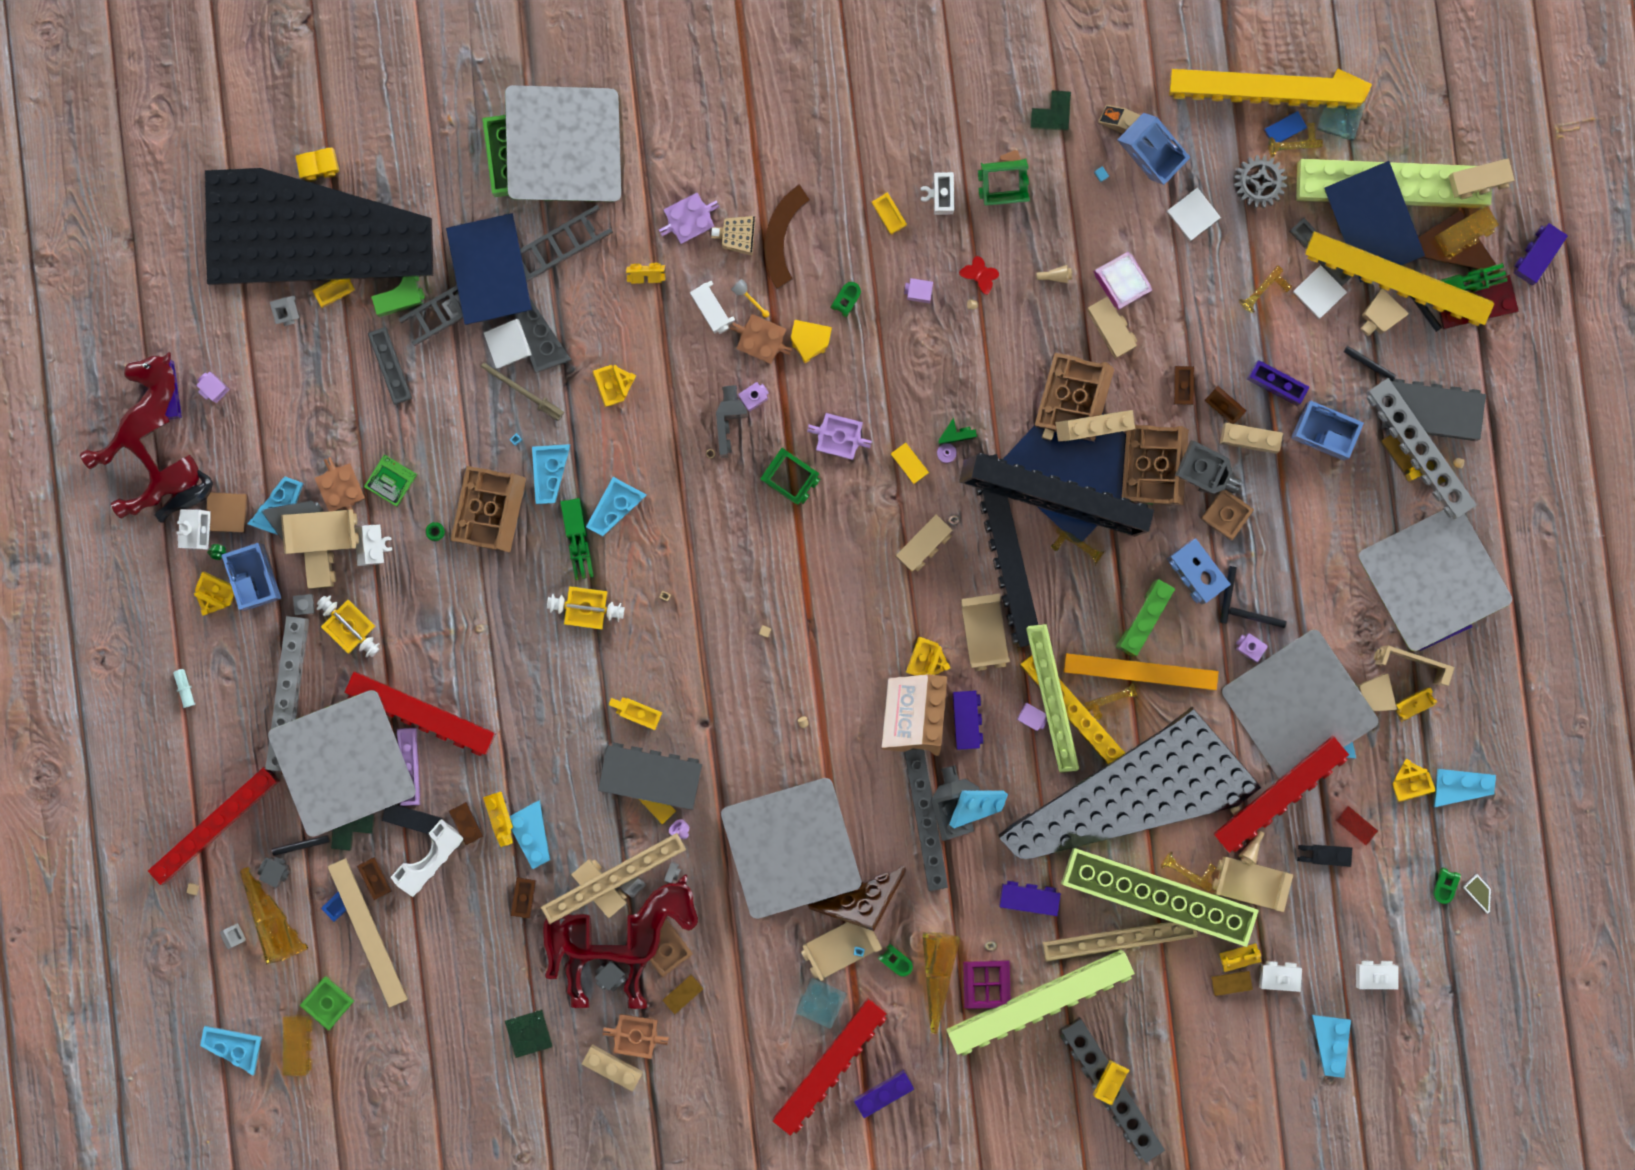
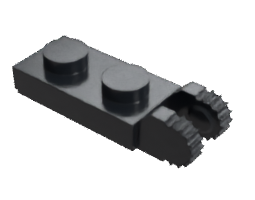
[1297,844,1352,867]

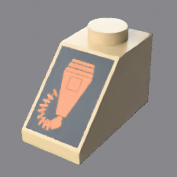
[1098,105,1141,134]

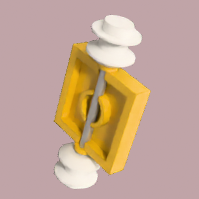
[547,586,625,630]
[317,596,380,657]

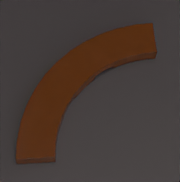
[765,184,810,289]

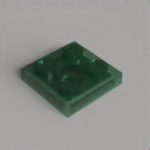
[505,1009,553,1058]

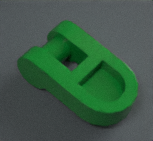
[830,282,861,318]
[1433,867,1461,904]
[878,943,913,977]

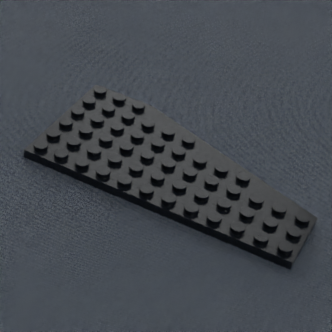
[205,168,433,285]

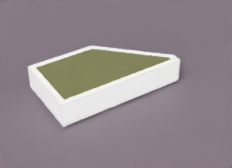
[1462,874,1491,914]

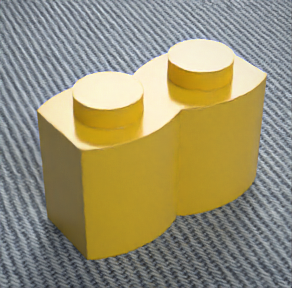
[295,147,339,182]

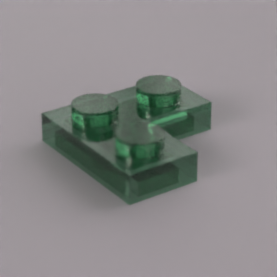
[1030,90,1071,131]
[331,814,375,851]

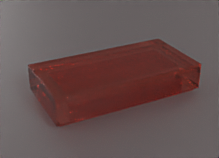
[1336,806,1378,845]

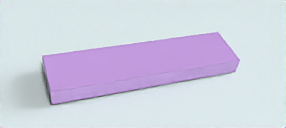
[397,728,420,806]

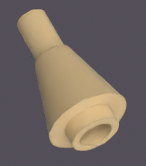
[1037,265,1072,284]
[1239,830,1264,866]

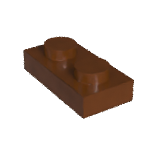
[1173,366,1194,405]
[1204,386,1247,424]
[449,802,484,845]
[357,857,392,900]
[511,877,536,919]

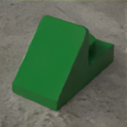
[938,418,977,445]

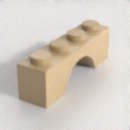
[1055,410,1135,441]

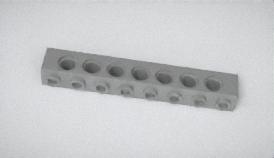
[1366,378,1476,519]
[265,616,309,771]

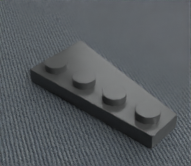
[515,298,572,373]

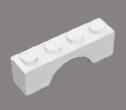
[391,819,464,897]

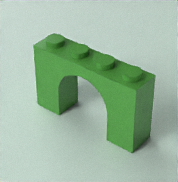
[371,277,425,317]
[1116,579,1175,657]

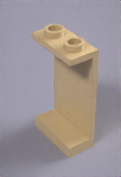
[281,510,359,554]
[961,593,1010,671]
[1374,646,1455,686]
[1212,856,1293,912]
[801,922,882,981]

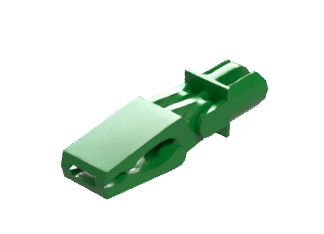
[1428,263,1508,304]
[560,498,594,580]

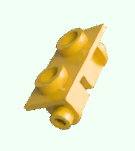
[626,263,665,284]
[1219,943,1262,972]

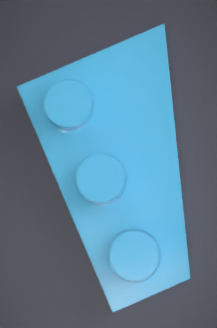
[509,800,550,869]

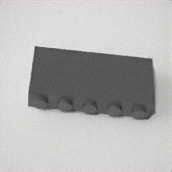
[1381,379,1486,441]
[598,742,703,810]

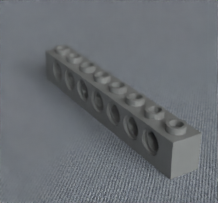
[904,749,948,891]
[1060,1017,1165,1163]

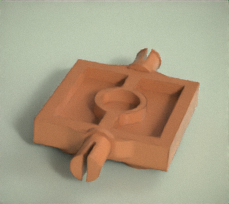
[730,314,793,364]
[315,457,365,513]
[603,1014,669,1059]

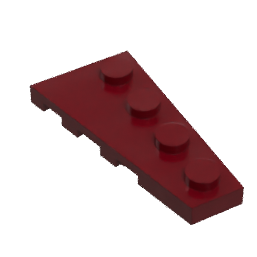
[1439,275,1519,330]

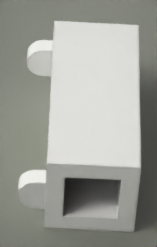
[690,281,735,334]

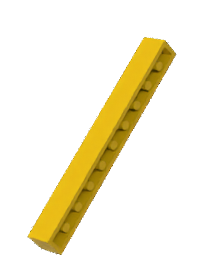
[1169,69,1364,109]
[1305,231,1494,326]

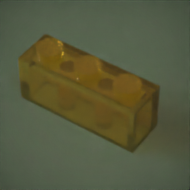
[1434,205,1499,257]
[283,1015,313,1076]

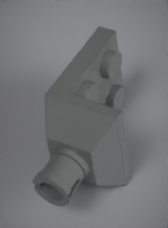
[716,385,748,458]
[1175,440,1242,494]
[931,765,980,841]

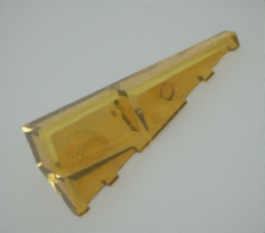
[240,867,308,965]
[923,932,960,1034]

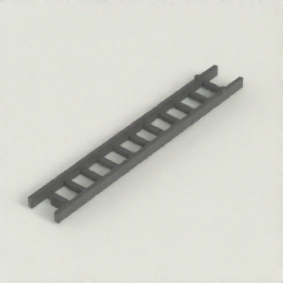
[399,205,613,346]

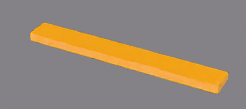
[1064,653,1219,690]

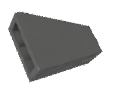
[261,500,323,541]

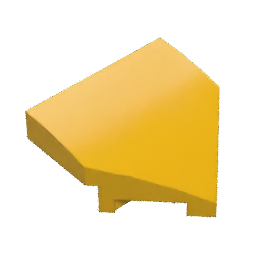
[791,320,832,363]
[592,365,636,408]
[193,571,235,616]
[906,637,950,676]
[1392,759,1436,803]

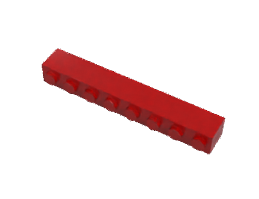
[344,672,496,756]
[1213,735,1349,853]
[148,767,280,885]
[772,997,887,1136]

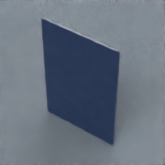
[1324,161,1425,283]
[446,213,532,325]

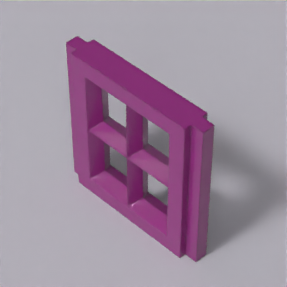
[963,960,1011,1009]

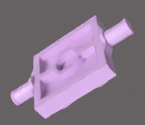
[658,192,720,244]
[807,413,872,460]

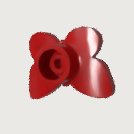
[959,256,999,295]

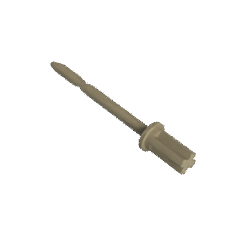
[480,362,564,421]

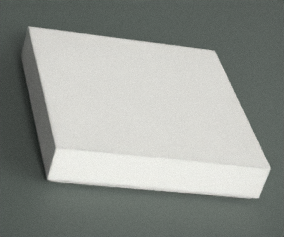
[1167,187,1221,241]
[1293,265,1347,319]
[484,319,532,369]

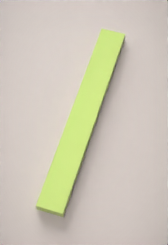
[1026,624,1079,772]

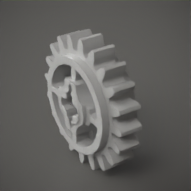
[1234,155,1287,208]

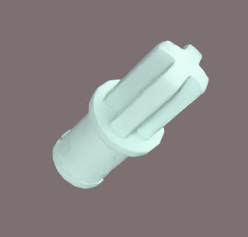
[173,669,195,708]

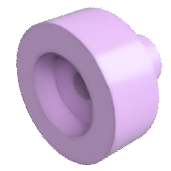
[937,444,956,463]
[669,819,689,839]

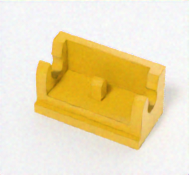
[1395,687,1437,722]
[1093,1060,1129,1105]

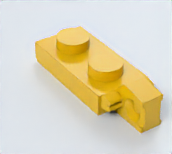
[608,697,663,730]
[483,792,513,847]

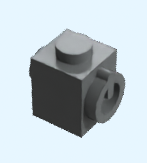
[257,856,290,888]
[595,960,626,992]

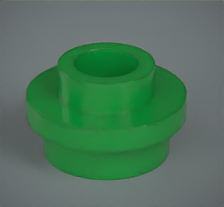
[425,522,445,541]
[207,544,227,560]

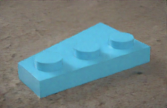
[532,444,571,505]
[247,476,304,535]
[586,477,647,536]
[1433,769,1496,807]
[949,791,1008,828]
[1312,1015,1351,1078]
[200,1026,262,1076]

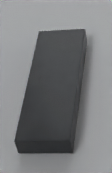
[382,804,443,834]

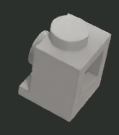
[270,296,299,326]

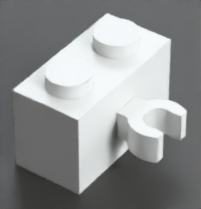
[921,172,954,215]
[177,509,211,550]
[354,525,392,566]
[1259,961,1302,992]
[1356,961,1398,989]

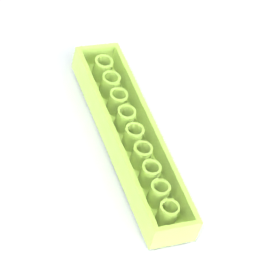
[1296,159,1492,208]
[1061,848,1259,947]
[946,950,1135,1056]

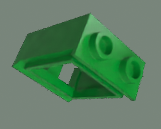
[978,158,1030,206]
[760,448,821,506]

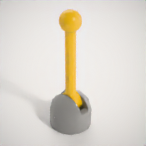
[731,279,770,318]

